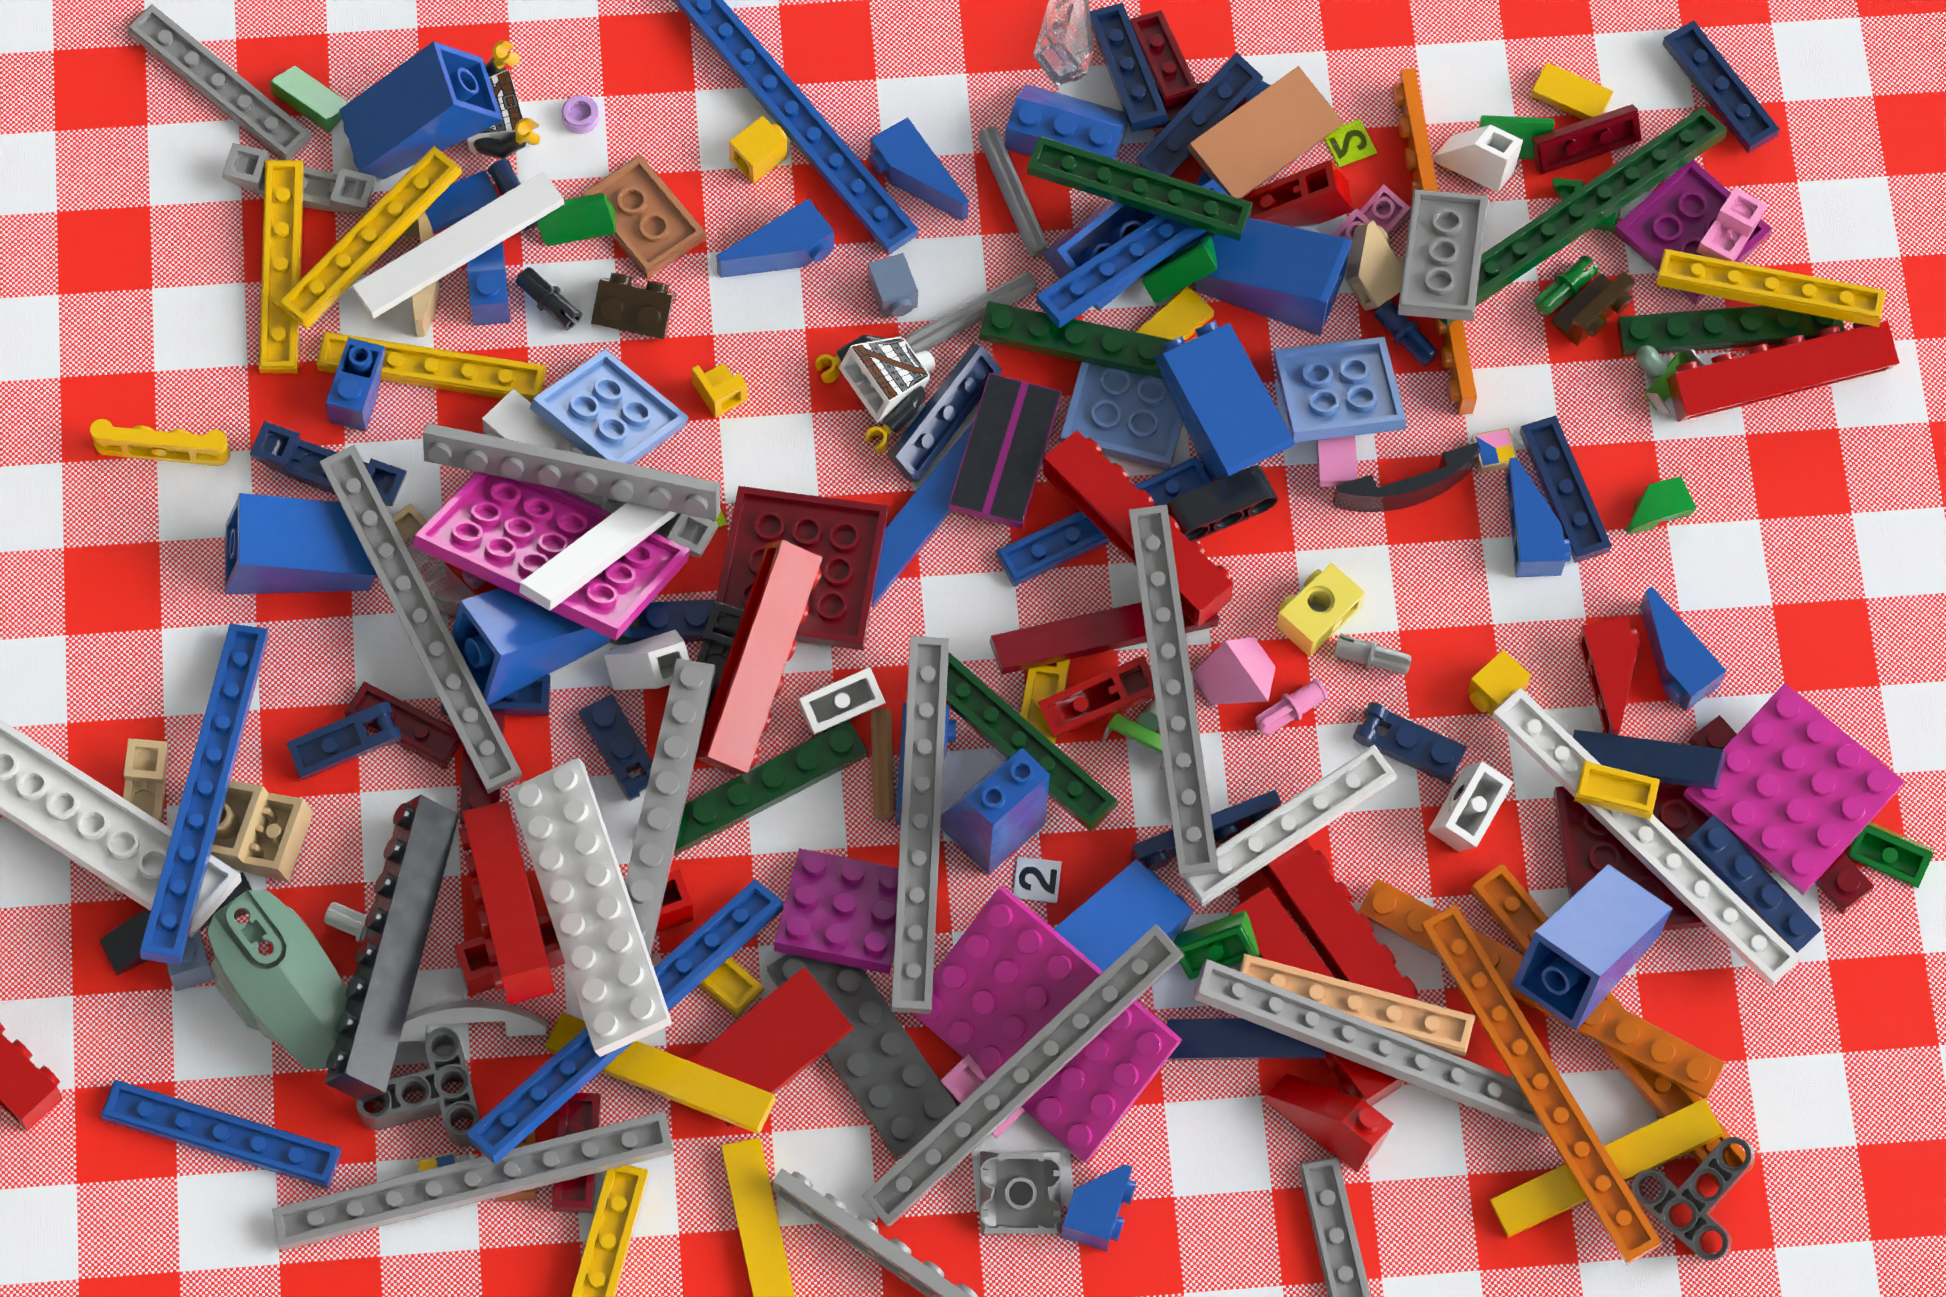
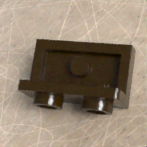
[1552,271,1635,346]
[591,273,677,339]

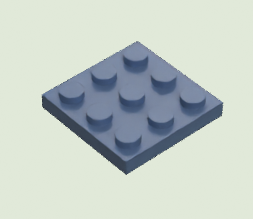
[1274,337,1406,443]
[529,349,689,465]
[1060,362,1183,470]

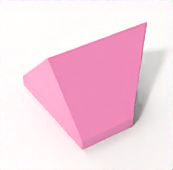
[1193,637,1276,707]

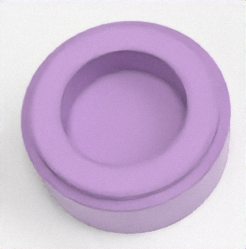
[562,95,599,134]

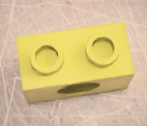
[1276,562,1365,657]

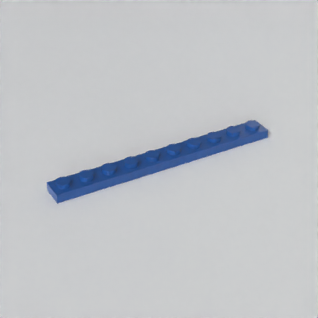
[672,0,918,255]
[140,623,269,965]
[466,879,784,1164]

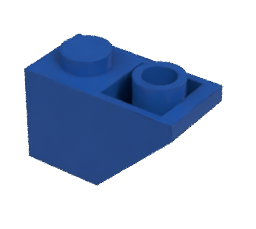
[326,337,385,432]
[1061,1164,1137,1252]

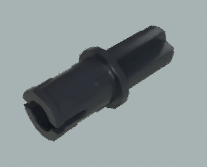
[516,267,583,331]

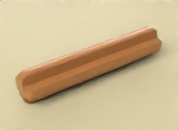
[871,709,894,820]

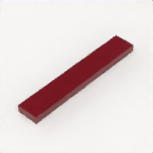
[989,602,1220,675]

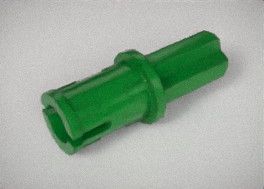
[1534,255,1599,316]

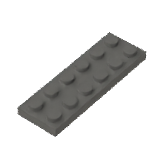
[767,954,958,1161]

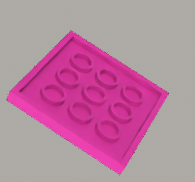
[1683,683,1905,896]

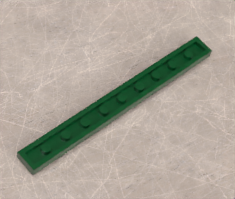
[1439,107,1727,326]

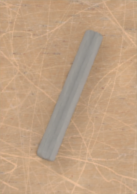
[979,126,1048,257]
[904,272,1037,354]

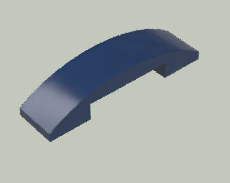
[250,421,407,506]

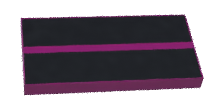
[949,373,1062,529]

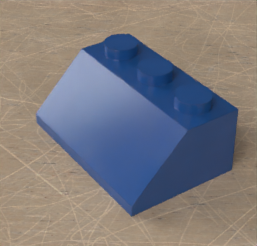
[1005,84,1129,160]
[1042,200,1158,310]

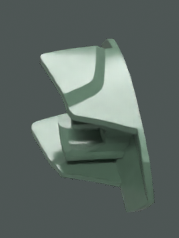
[207,890,348,1070]

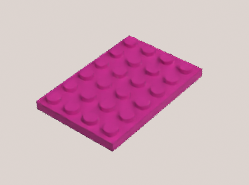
[413,472,690,641]
[912,886,1182,1163]

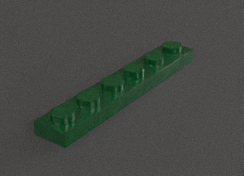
[1027,136,1252,241]
[979,301,1171,379]
[1617,306,1845,357]
[946,653,1117,832]
[673,720,868,857]

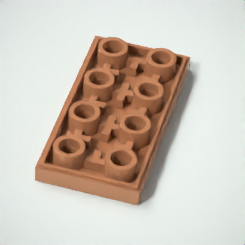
[1187,66,1344,199]

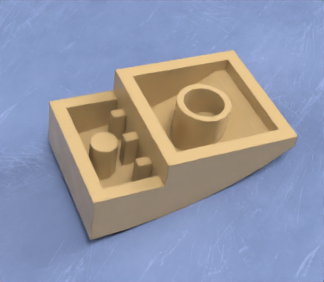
[173,780,314,882]

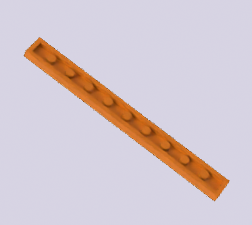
[1392,68,1477,415]
[1471,863,1755,1188]
[1358,878,1726,1100]
[1421,904,1662,1265]

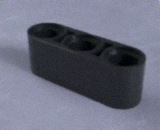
[1166,465,1278,541]

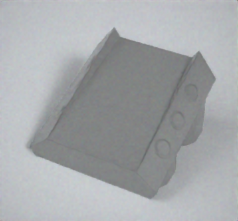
[980,1150,1061,1234]

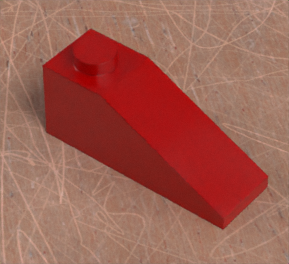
[1242,159,1354,227]
[1578,617,1640,735]
[1038,655,1155,738]
[1263,1073,1394,1173]

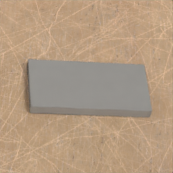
[1398,189,1488,321]

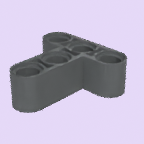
[356,1027,480,1147]
[1632,1137,1755,1261]

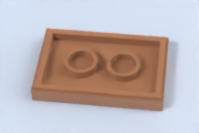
[580,155,707,279]

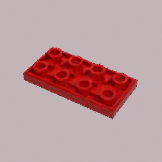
[688,967,855,1129]

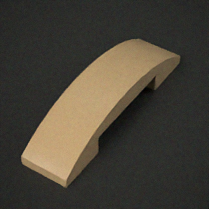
[405,211,440,337]
[108,738,168,893]

